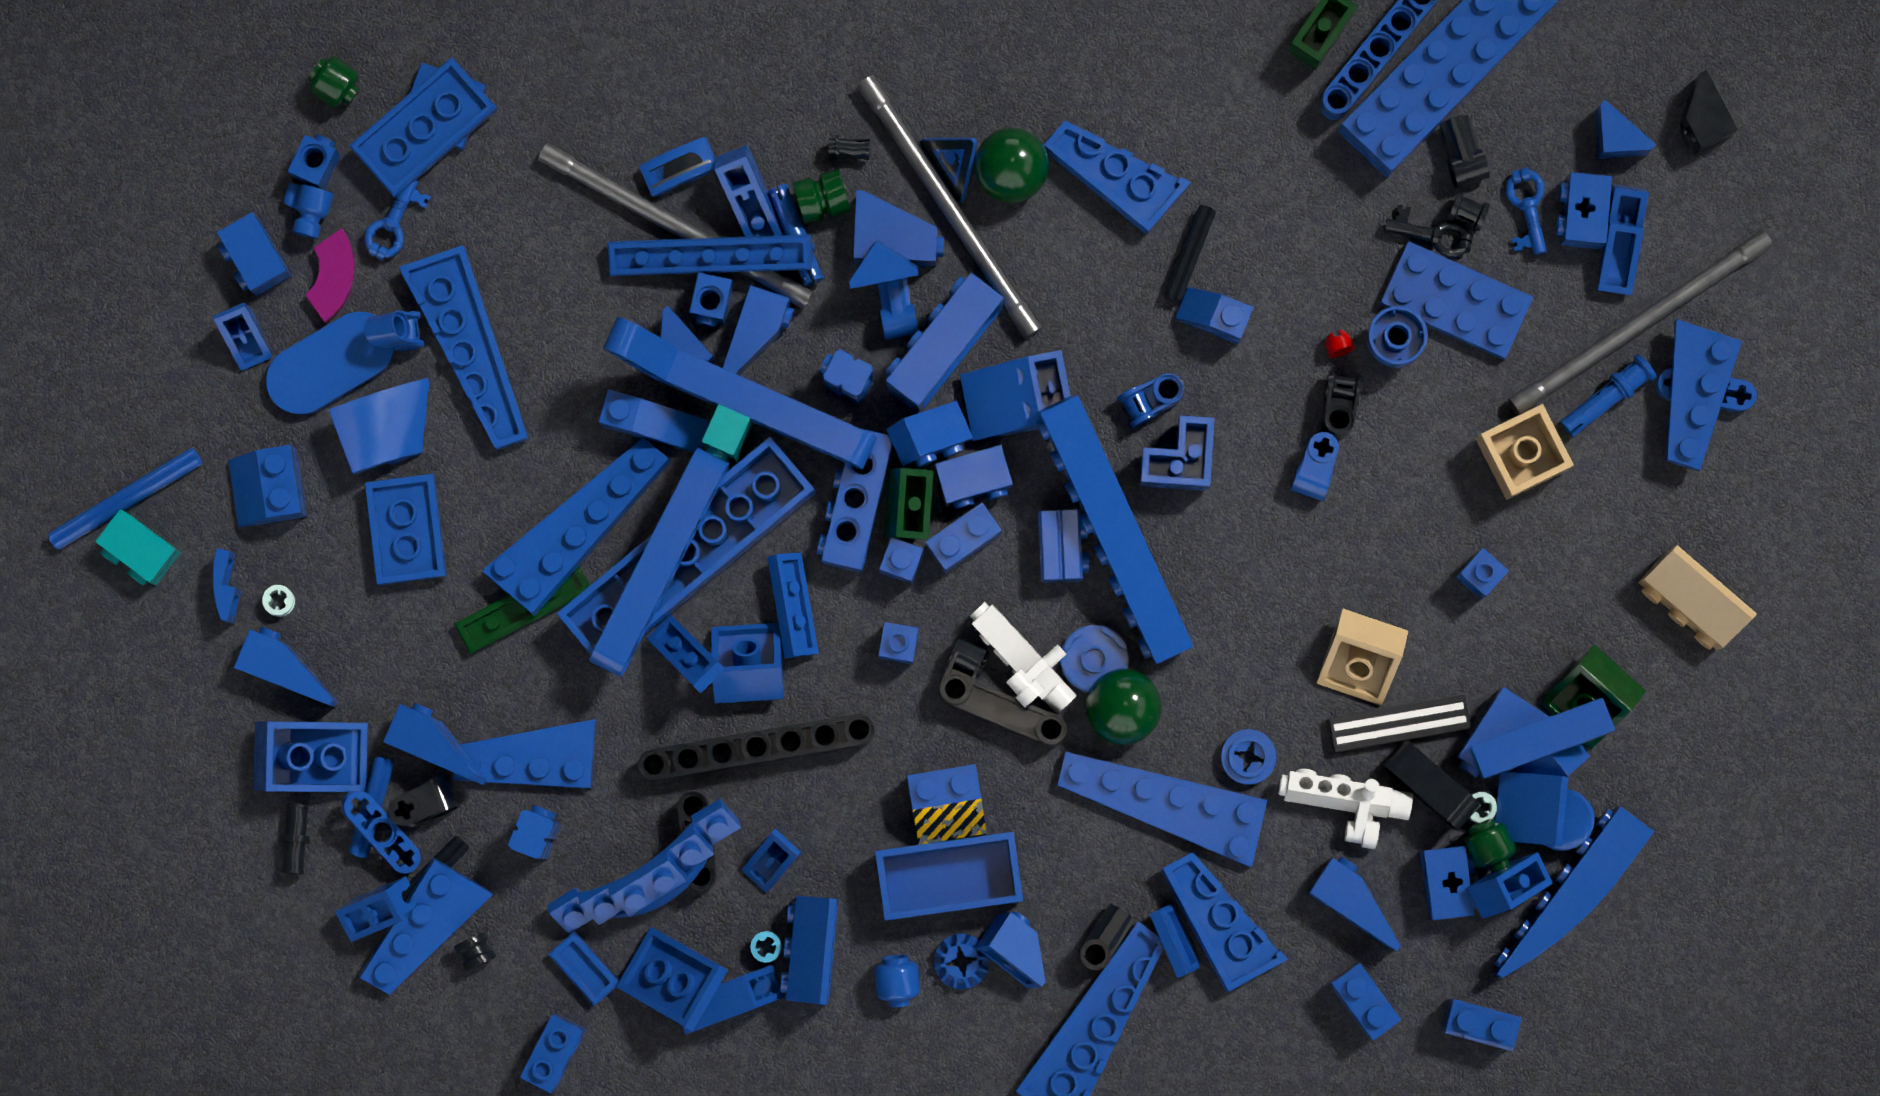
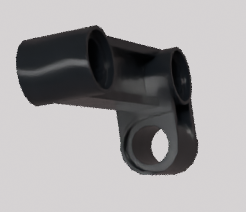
[939,638,1067,748]

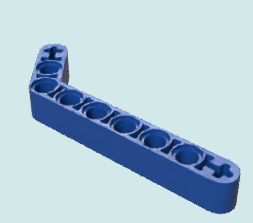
[603,317,877,469]

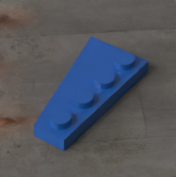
[1665,319,1742,472]
[453,719,596,789]

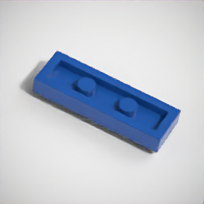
[767,552,819,658]
[647,614,725,693]

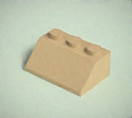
[1638,545,1757,650]

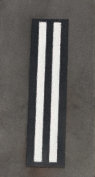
[1328,695,1471,753]

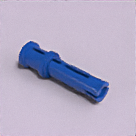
[1559,354,1657,438]

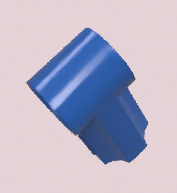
[878,278,918,340]

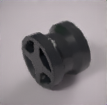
[454,932,497,972]

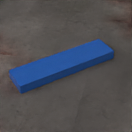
[1471,698,1615,780]

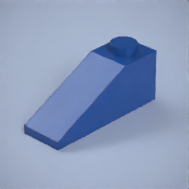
[714,144,783,237]
[723,285,795,376]
[599,389,710,453]
[234,627,338,707]
[383,702,486,785]
[1307,857,1401,952]

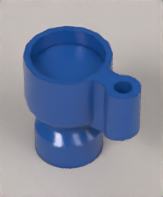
[283,183,334,239]

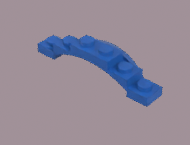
[548,798,741,934]

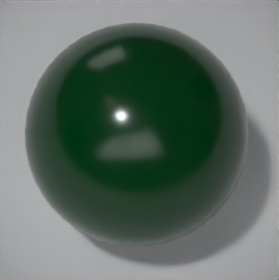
[974,128,1049,203]
[1086,669,1162,745]

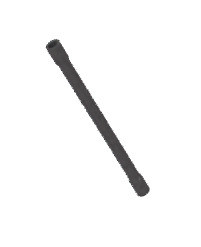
[856,75,1042,339]
[538,143,814,310]
[1508,230,1773,415]

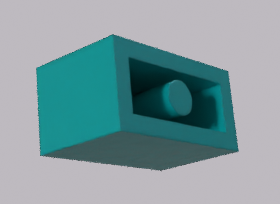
[702,404,754,464]
[95,509,181,586]

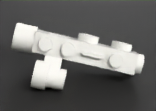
[970,602,1077,714]
[1278,769,1413,850]

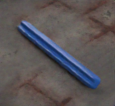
[48,448,202,549]

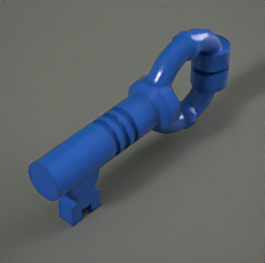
[1505,167,1547,255]
[364,180,431,261]

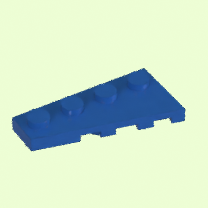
[1044,121,1191,235]
[1160,852,1288,992]
[359,858,493,995]

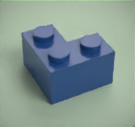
[1139,415,1215,491]

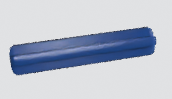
[349,757,394,858]

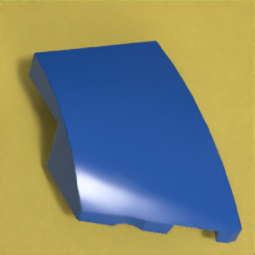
[329,378,430,475]

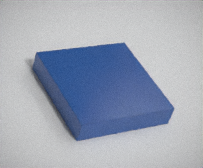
[1495,772,1569,847]

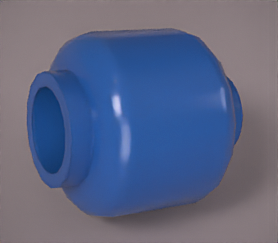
[874,954,920,1007]

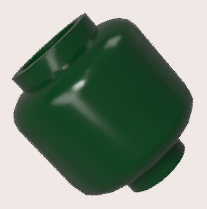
[307,57,360,108]
[1465,818,1516,873]

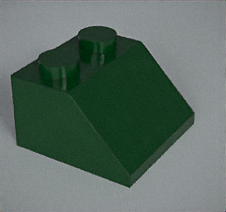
[1540,644,1646,749]

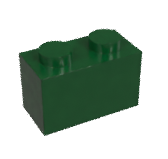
[1288,0,1358,70]
[883,468,933,540]

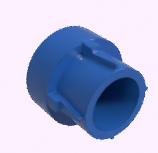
[1366,306,1428,368]

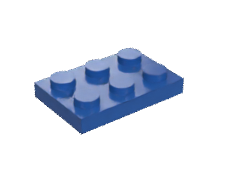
[365,474,447,586]
[616,927,728,1032]

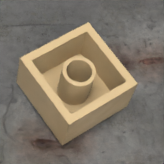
[1476,404,1574,500]

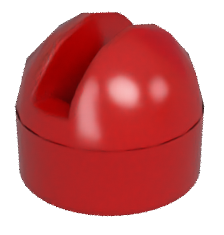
[1325,330,1355,358]

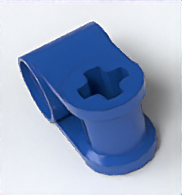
[364,310,424,351]
[1116,373,1184,428]
[1291,432,1339,501]

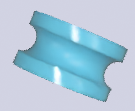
[750,931,782,963]

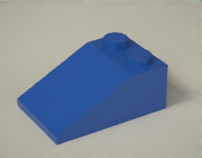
[254,721,368,792]

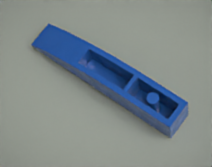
[1492,806,1654,978]

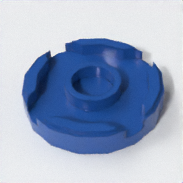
[1060,625,1129,693]

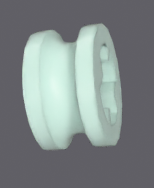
[262,585,295,617]
[1469,792,1497,823]

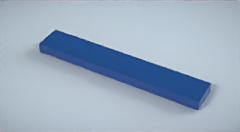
[607,234,813,276]

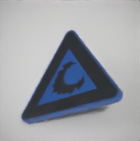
[920,137,977,203]

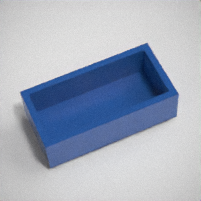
[885,272,1004,414]
[875,832,1023,921]

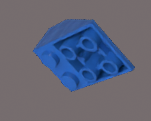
[960,350,1071,442]

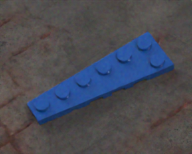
[399,245,529,450]
[482,438,670,616]
[1057,752,1268,867]
[1016,922,1164,1096]

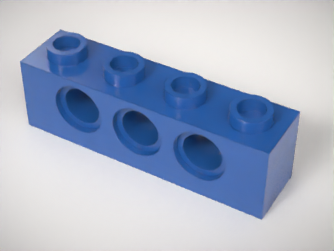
[817,429,893,573]

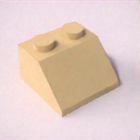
[1316,609,1408,706]

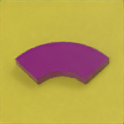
[305,228,356,324]

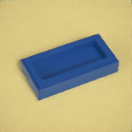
[1150,903,1200,978]
[548,931,619,1006]

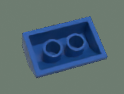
[780,896,839,1005]

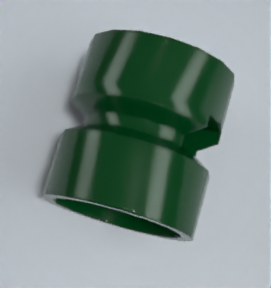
[792,169,851,225]

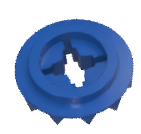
[1221,729,1276,784]
[934,934,989,989]

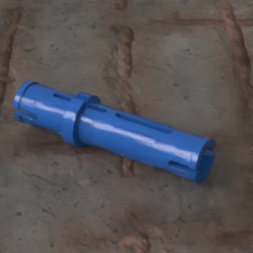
[768,184,824,287]

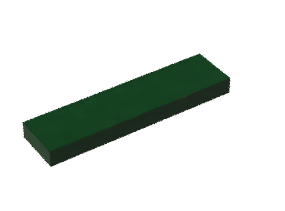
[454,565,590,655]

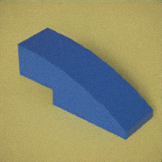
[1597,184,1649,295]

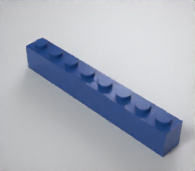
[1035,394,1194,664]

